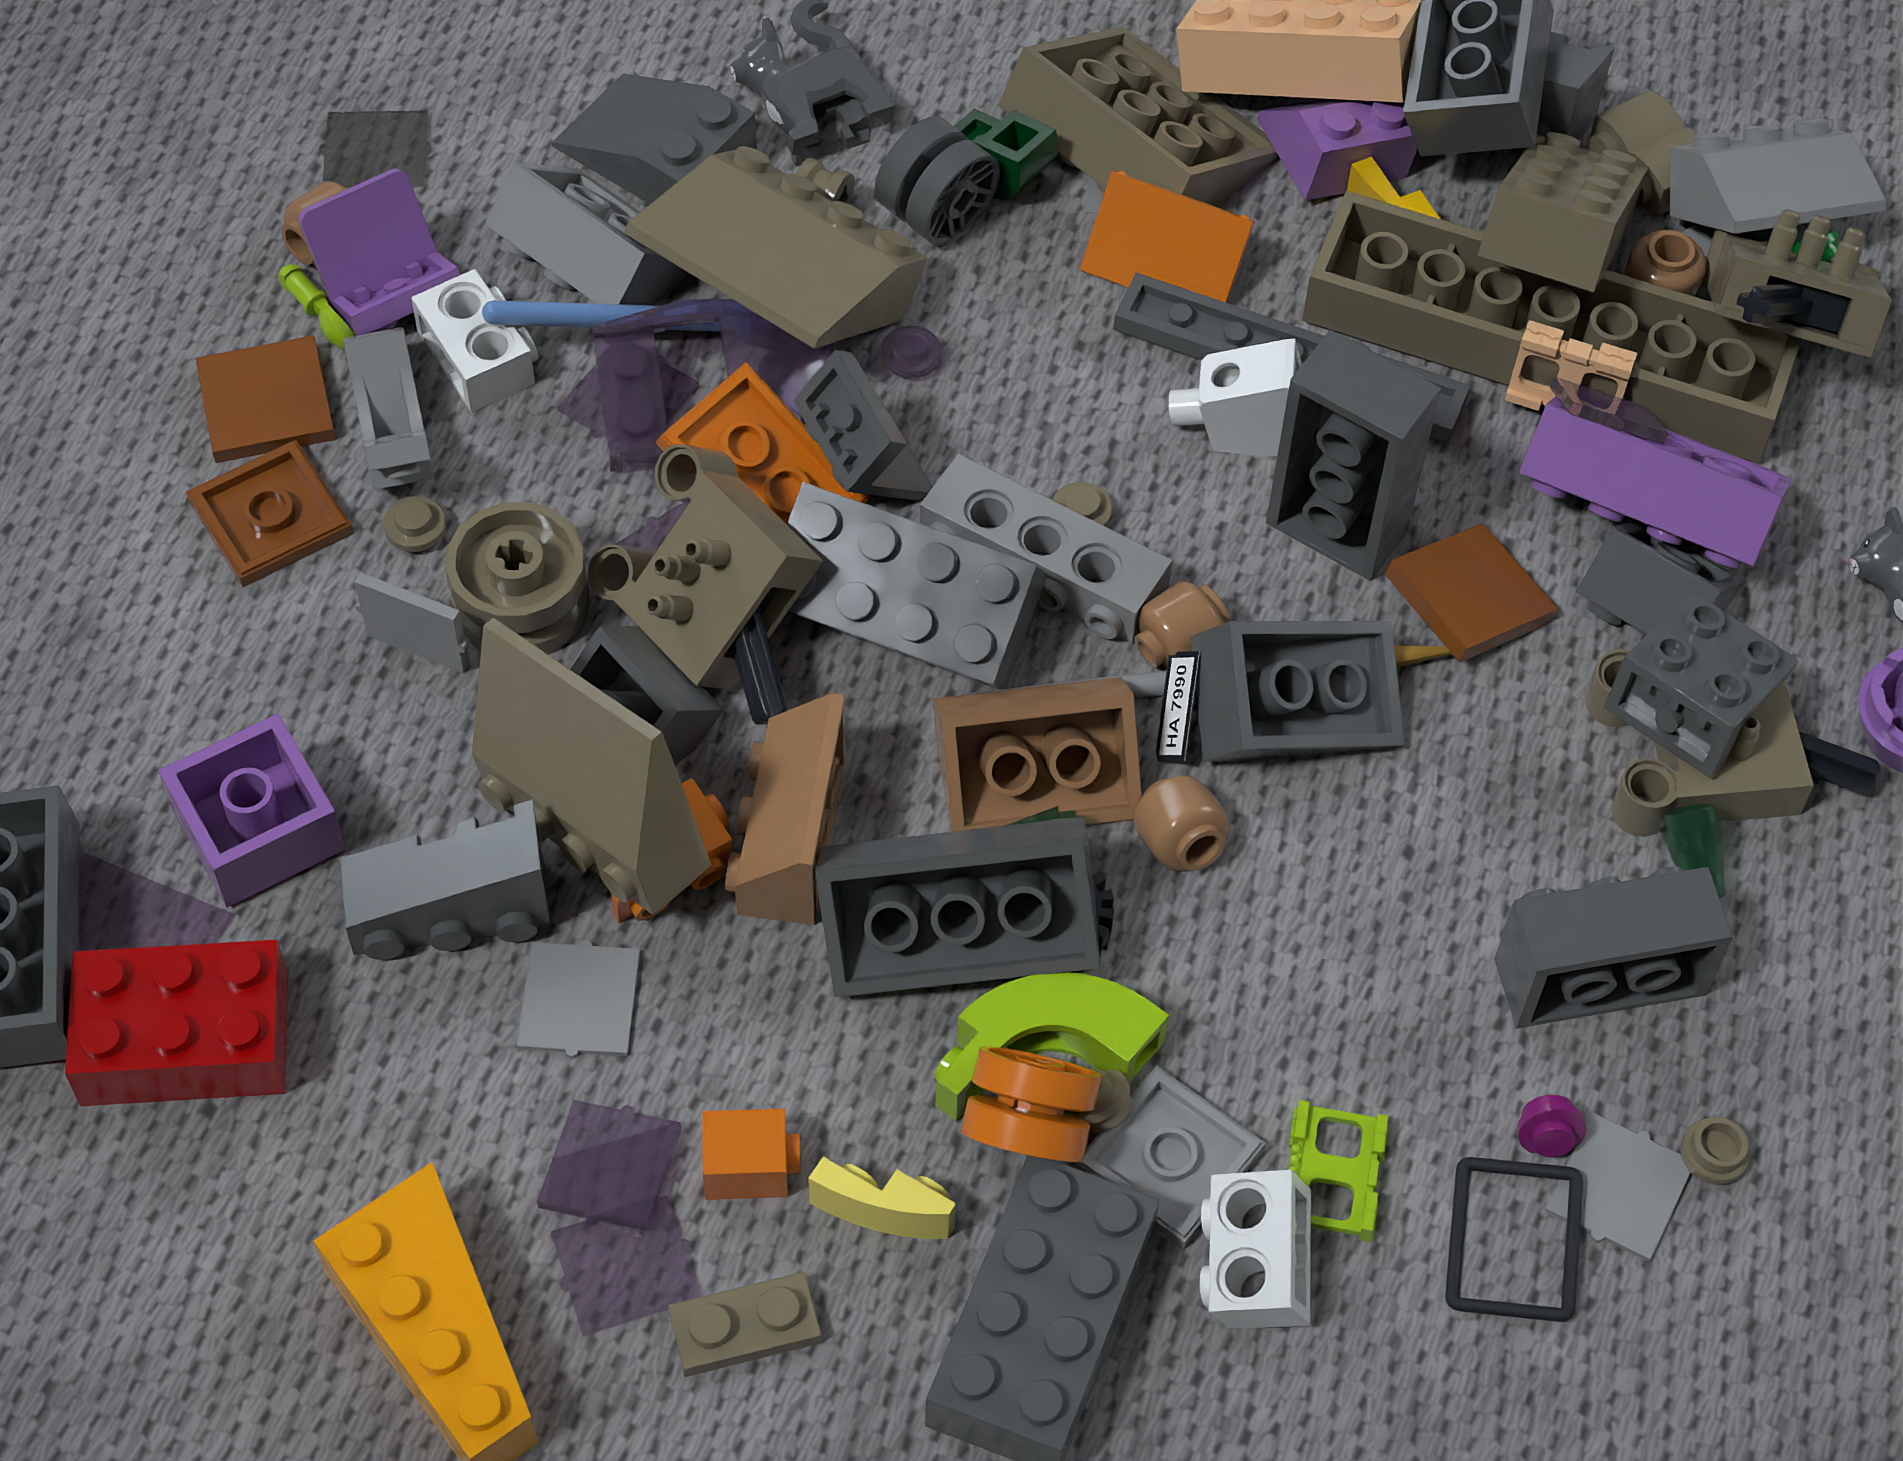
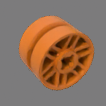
[960,1046,1102,1162]

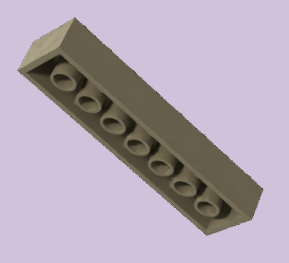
[1302,191,1802,463]

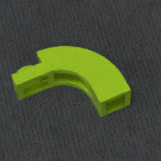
[934,972,1169,1121]

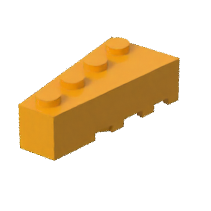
[313,1162,538,1461]

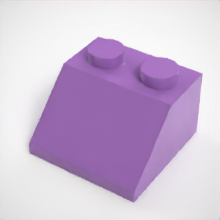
[1257,99,1418,200]

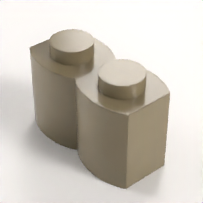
[1589,90,1697,217]

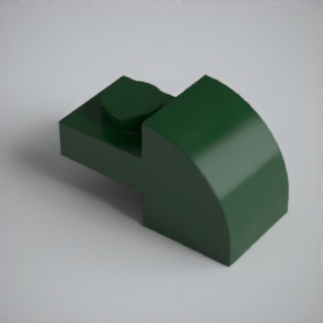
[954,108,1059,200]

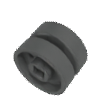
[875,116,1000,246]

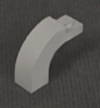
[343,327,434,490]

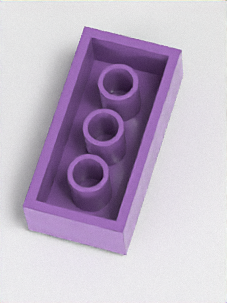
[1519,389,1793,568]

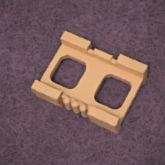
[1504,320,1637,411]

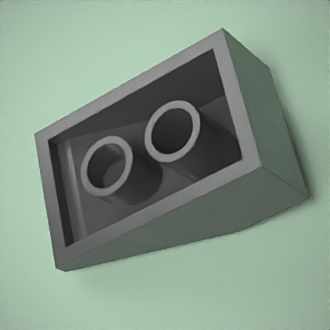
[552,73,757,204]
[1190,621,1405,762]

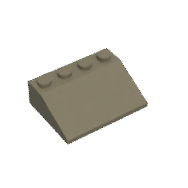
[998,26,1280,207]
[624,146,928,349]
[472,618,712,915]

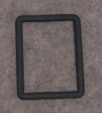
[1445,1157,1583,1322]

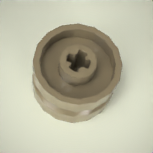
[445,502,589,655]

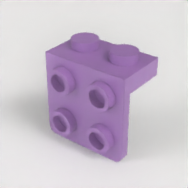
[298,168,460,335]

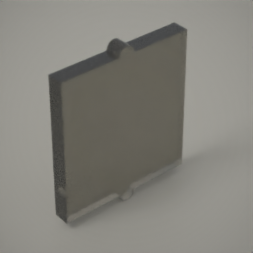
[319,110,432,188]

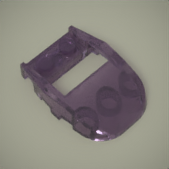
[592,299,835,472]

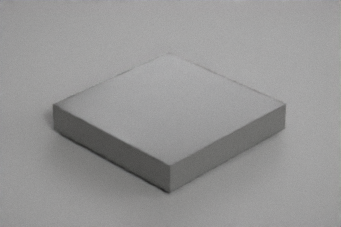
[1074,1065,1266,1249]

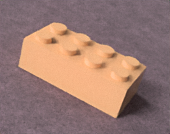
[1176,0,1421,102]

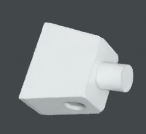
[1169,338,1302,456]

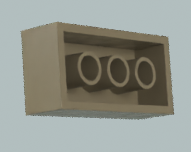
[1477,132,1648,292]

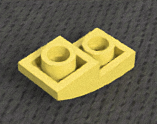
[808,1157,956,1239]

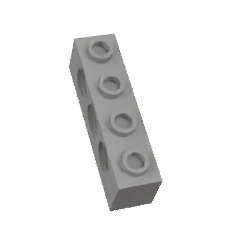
[920,453,1173,644]

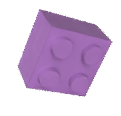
[158,714,346,908]

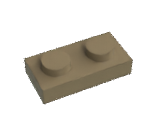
[668,1271,822,1377]

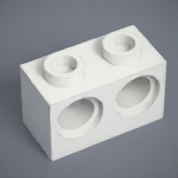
[411,269,538,413]
[1200,1170,1311,1329]

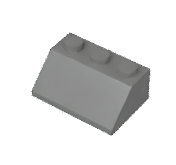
[1670,119,1886,234]
[485,163,689,306]

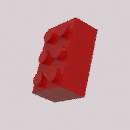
[65,939,289,1107]

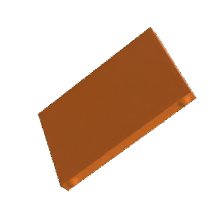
[1079,170,1255,303]

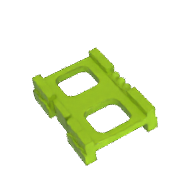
[1287,1100,1388,1242]

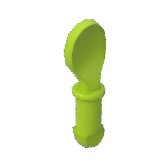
[278,264,355,351]

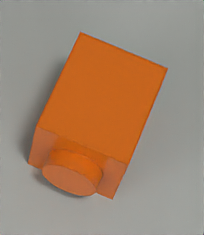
[702,1108,801,1200]

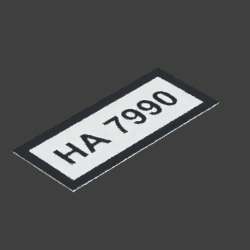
[1156,651,1200,761]

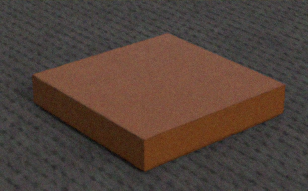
[195,335,336,463]
[186,440,354,587]
[1385,523,1558,663]

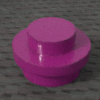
[1517,1095,1587,1157]

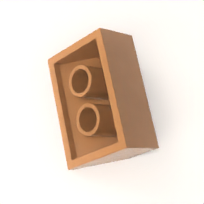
[933,677,1142,832]
[725,693,846,925]

